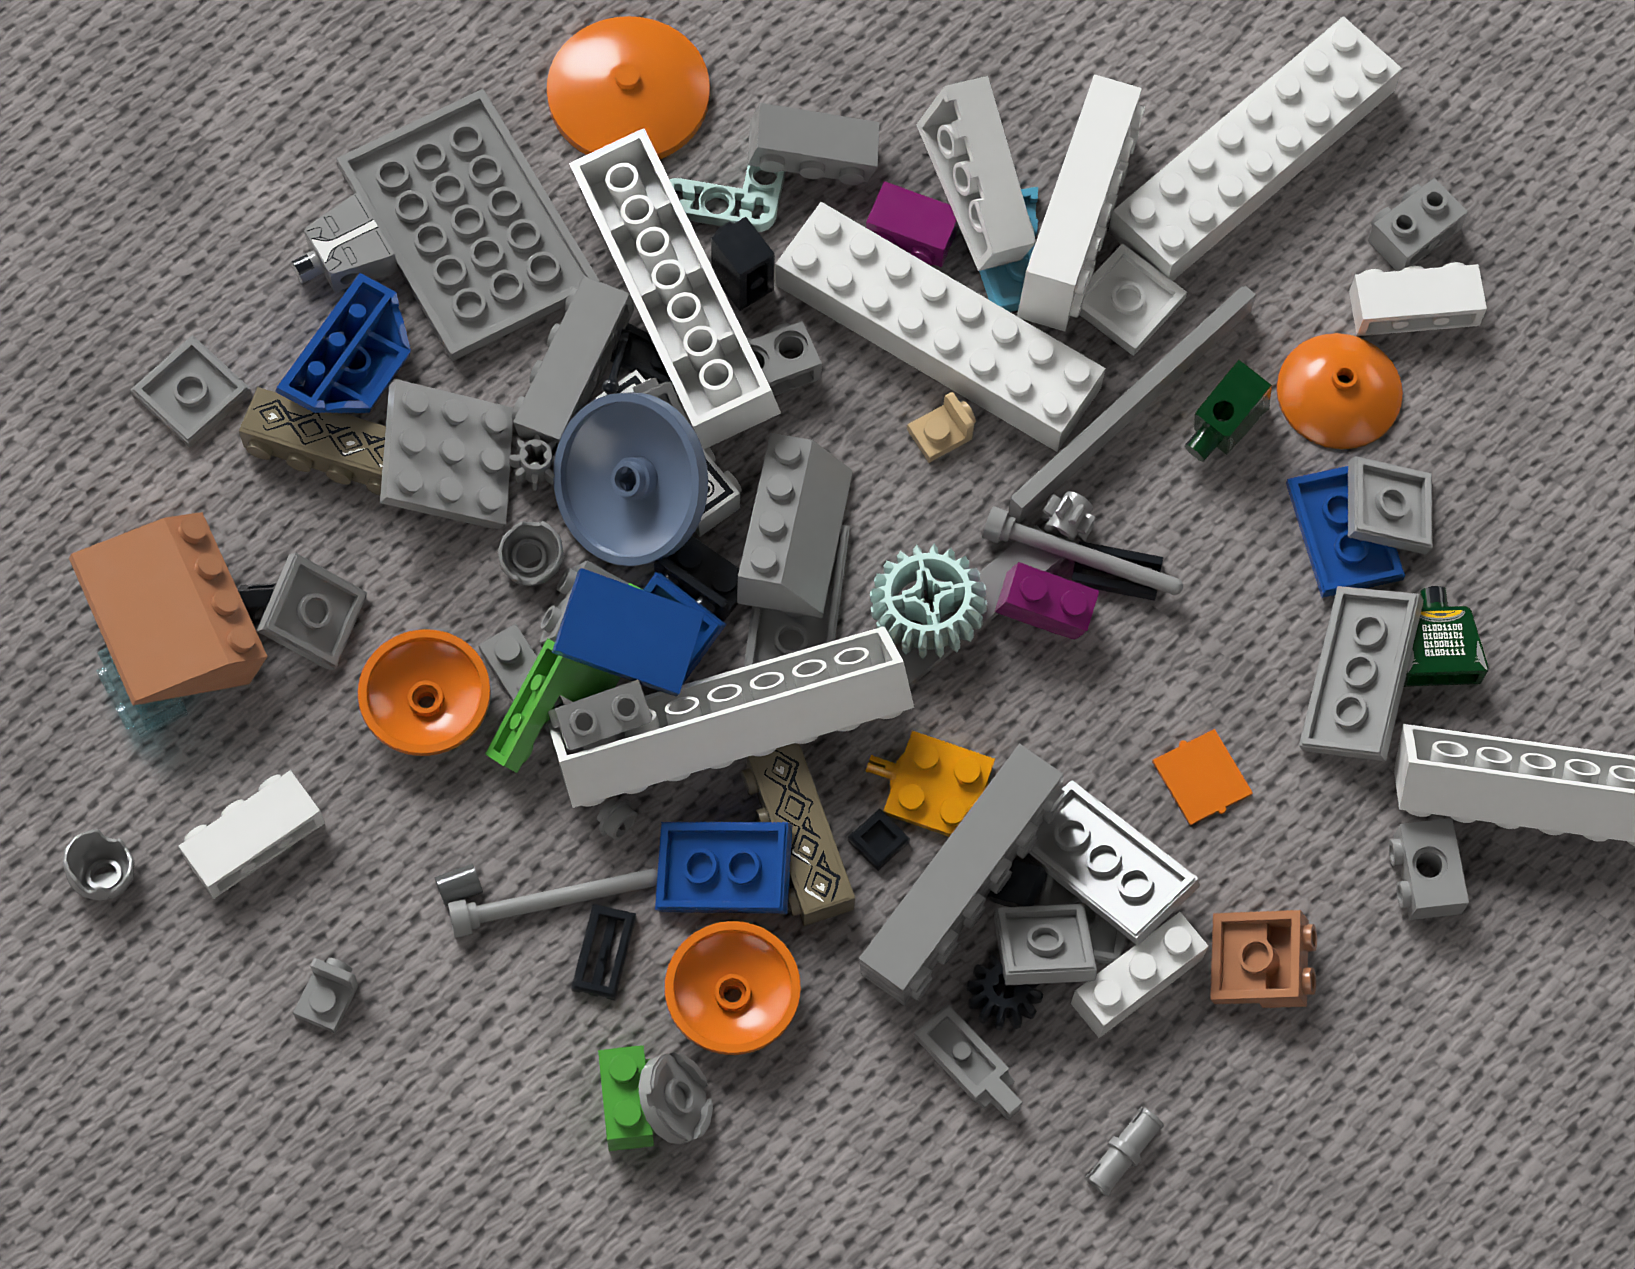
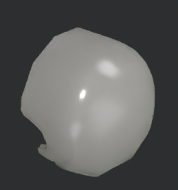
[497,521,564,586]
[63,829,135,901]

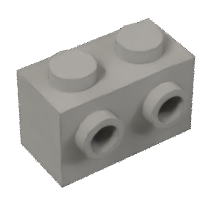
[1368,177,1468,271]

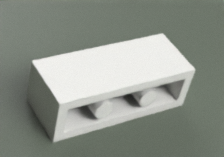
[1349,262,1487,336]
[179,770,325,899]
[1071,912,1209,1038]

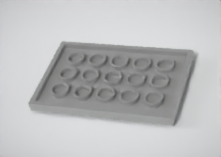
[337,89,600,361]

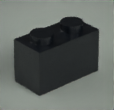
[711,217,775,311]

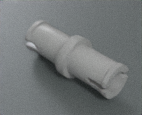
[1085,1107,1164,1196]

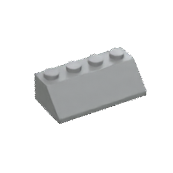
[737,433,853,618]

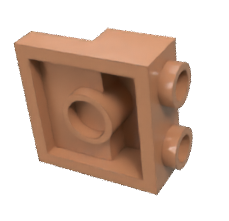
[1210,910,1317,1008]

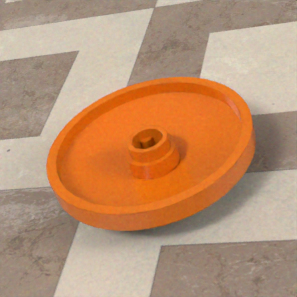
[547,16,710,159]

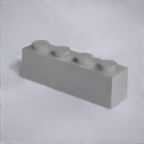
[512,276,634,451]

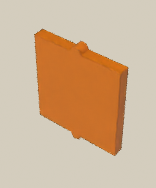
[1152,729,1253,826]

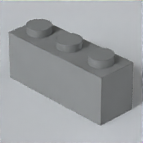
[747,103,879,185]

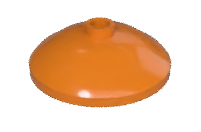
[1277,333,1403,449]
[358,629,491,756]
[665,921,801,1055]

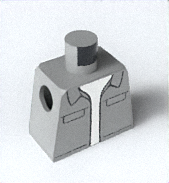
[291,192,398,292]

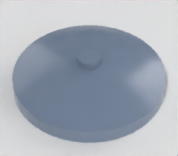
[553,392,708,566]

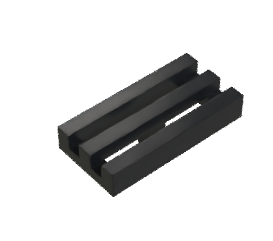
[1071,541,1163,601]
[571,904,637,1001]

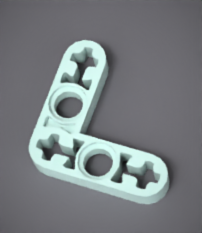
[669,165,786,232]

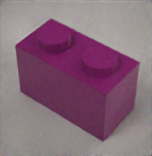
[866,181,959,268]
[994,562,1099,640]

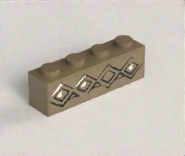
[239,387,386,496]
[741,743,855,926]

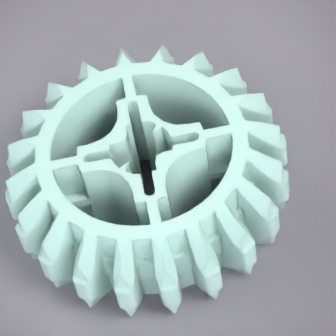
[870,544,987,659]

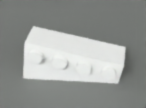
[916,76,1036,271]

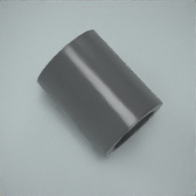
[434,863,483,907]

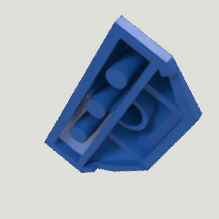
[276,273,411,413]

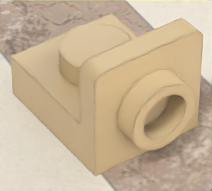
[907,392,976,463]

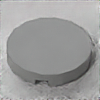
[638,1052,713,1144]

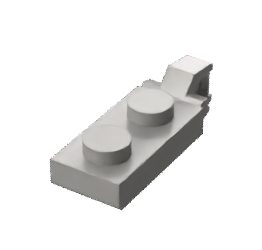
[478,623,564,739]
[914,1004,1023,1120]

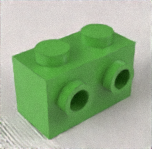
[598,1045,654,1151]

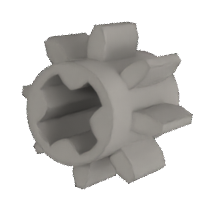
[509,434,557,490]
[1041,491,1096,542]

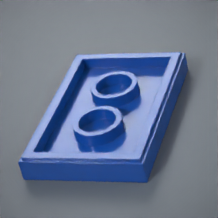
[1286,466,1405,598]
[552,568,705,697]
[655,822,793,914]

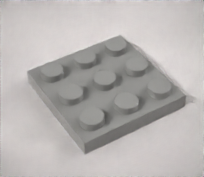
[380,379,513,529]

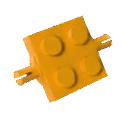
[866,730,995,837]

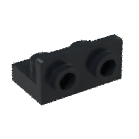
[654,536,739,622]

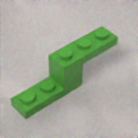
[485,583,645,773]

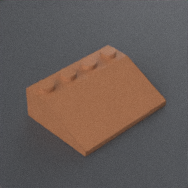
[69,512,268,706]

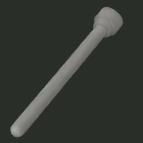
[982,506,1183,595]
[448,869,658,938]

